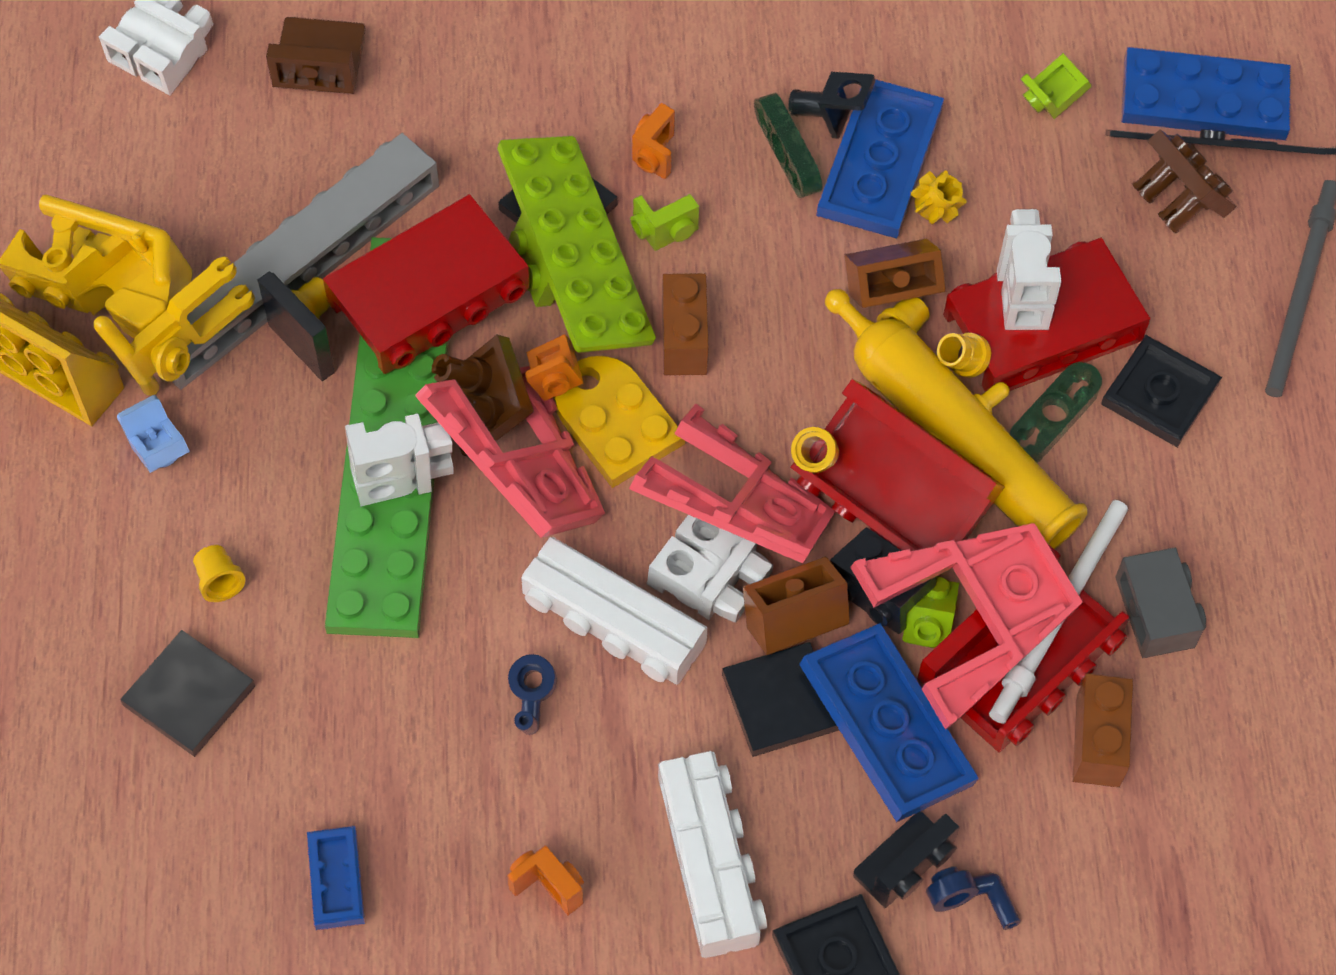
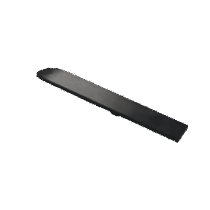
[1105,129,1336,155]

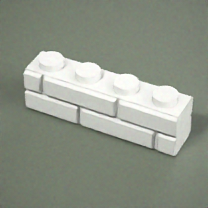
[521,536,708,685]
[658,751,767,958]

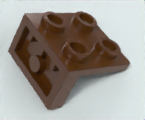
[266,17,366,94]

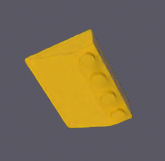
[0,293,124,427]

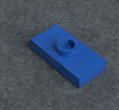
[307,826,365,930]

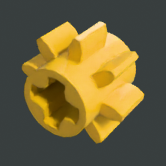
[911,170,967,225]

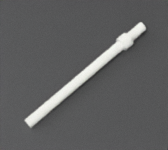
[989,500,1128,724]

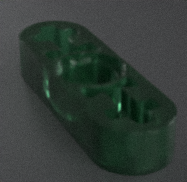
[754,92,822,198]
[1009,362,1102,463]

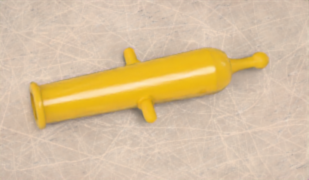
[825,289,1088,549]

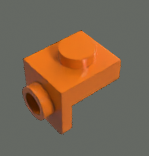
[632,103,675,179]
[525,334,583,401]
[507,845,584,916]

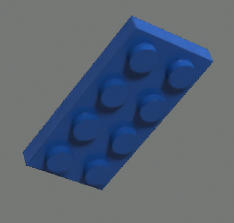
[1121,47,1290,141]
[816,79,944,239]
[799,623,979,822]

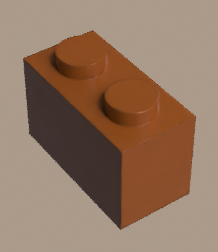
[844,238,946,308]
[662,273,709,375]
[743,556,850,655]
[1072,674,1133,788]

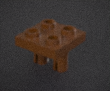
[1132,129,1237,234]
[432,334,534,457]

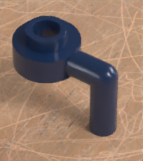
[508,654,557,735]
[926,867,1021,930]

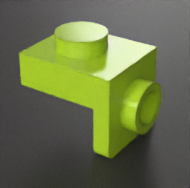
[1021,53,1092,119]
[630,194,699,251]
[902,576,959,648]

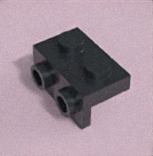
[830,527,936,634]
[853,811,959,909]

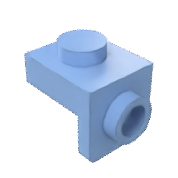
[117,395,190,473]

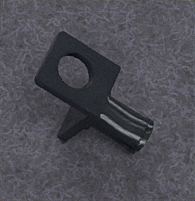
[788,71,876,139]

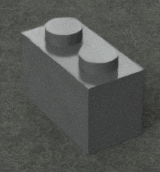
[1115,547,1206,659]

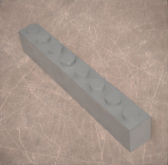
[172,133,439,390]

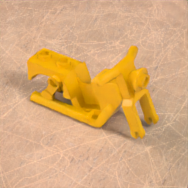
[0,194,255,396]

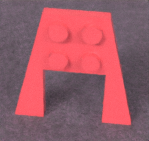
[415,366,605,538]
[629,404,835,563]
[851,523,1083,730]

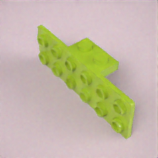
[497,136,656,353]

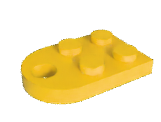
[555,356,685,488]

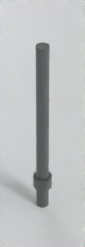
[1265,180,1336,397]

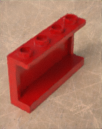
[323,194,530,374]
[943,237,1151,392]
[790,379,1005,575]
[917,543,1130,753]

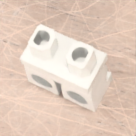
[99,0,213,95]
[997,209,1061,330]
[345,414,454,507]
[647,515,773,623]

